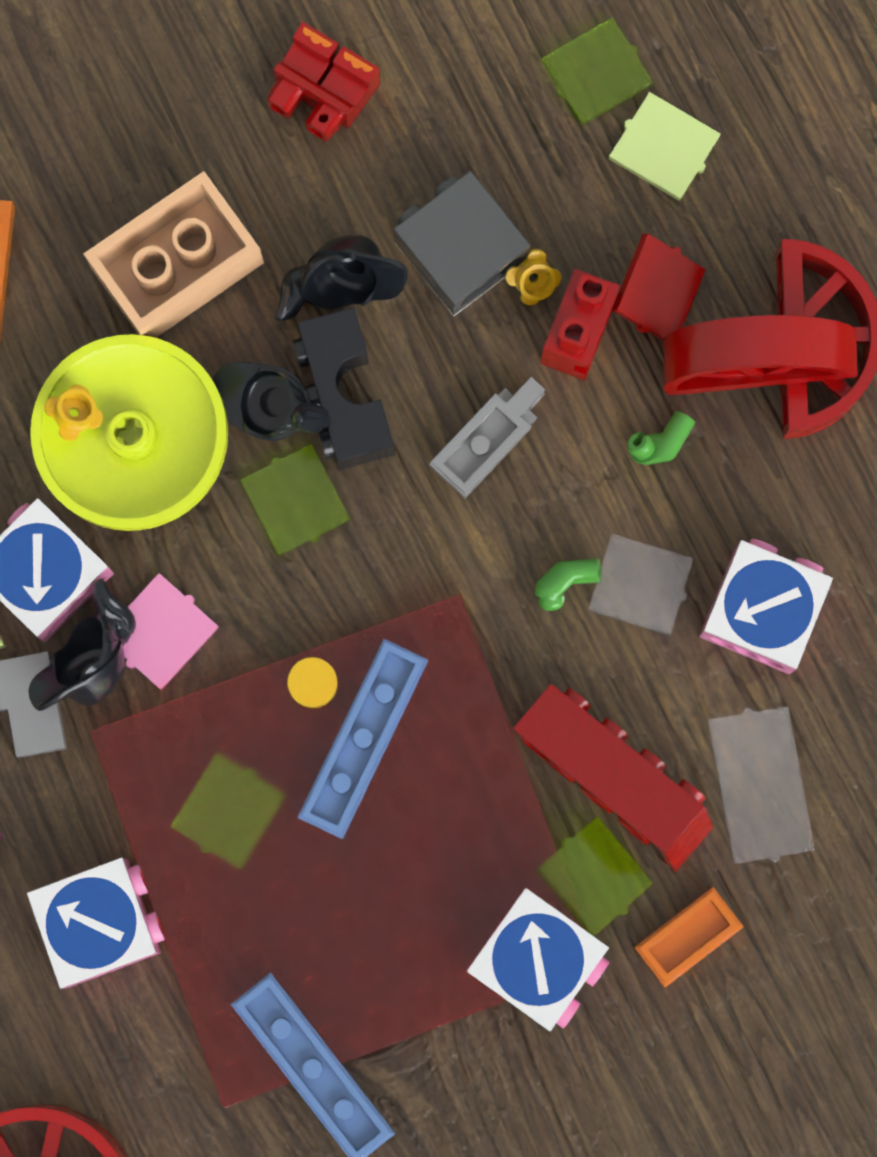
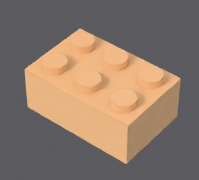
[83,171,264,338]

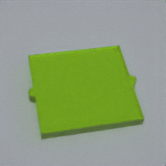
[541,17,653,126]
[240,444,350,556]
[171,753,287,870]
[536,817,653,936]

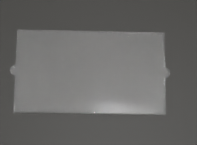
[708,707,815,864]

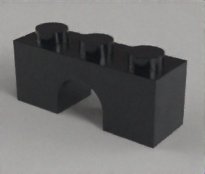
[292,307,395,471]

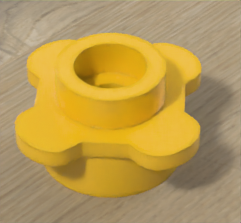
[505,249,561,305]
[44,385,103,441]

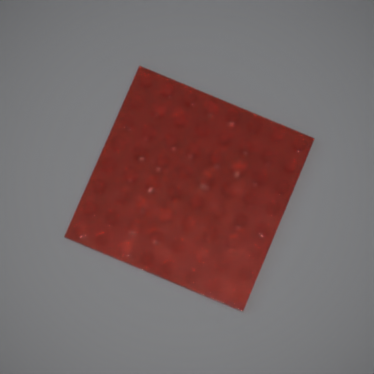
[90,594,587,1108]

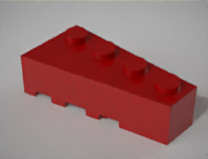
[513,684,714,872]

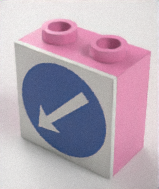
[0,498,114,643]
[699,539,833,675]
[27,858,165,989]
[467,888,610,1031]

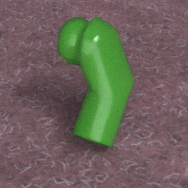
[627,411,696,465]
[534,558,602,611]

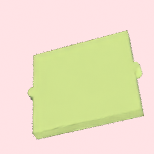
[609,92,721,201]

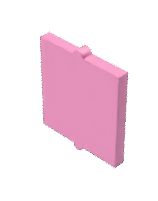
[123,573,219,691]

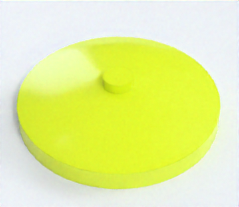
[30,334,228,531]

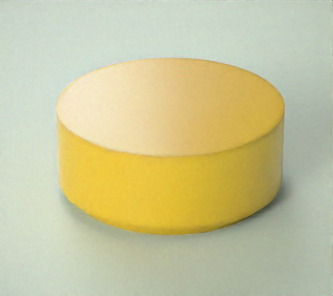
[288,657,338,708]

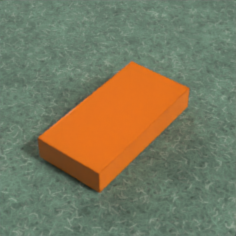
[633,887,744,988]

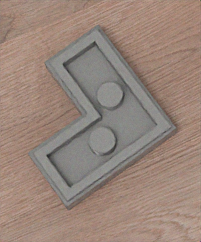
[0,651,67,758]

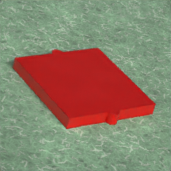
[612,234,706,341]

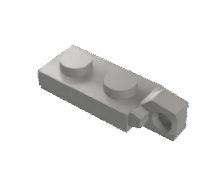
[429,377,545,499]

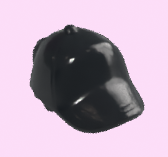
[275,235,408,321]
[212,362,330,441]
[28,579,136,711]

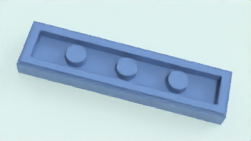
[297,639,429,840]
[230,973,395,1157]

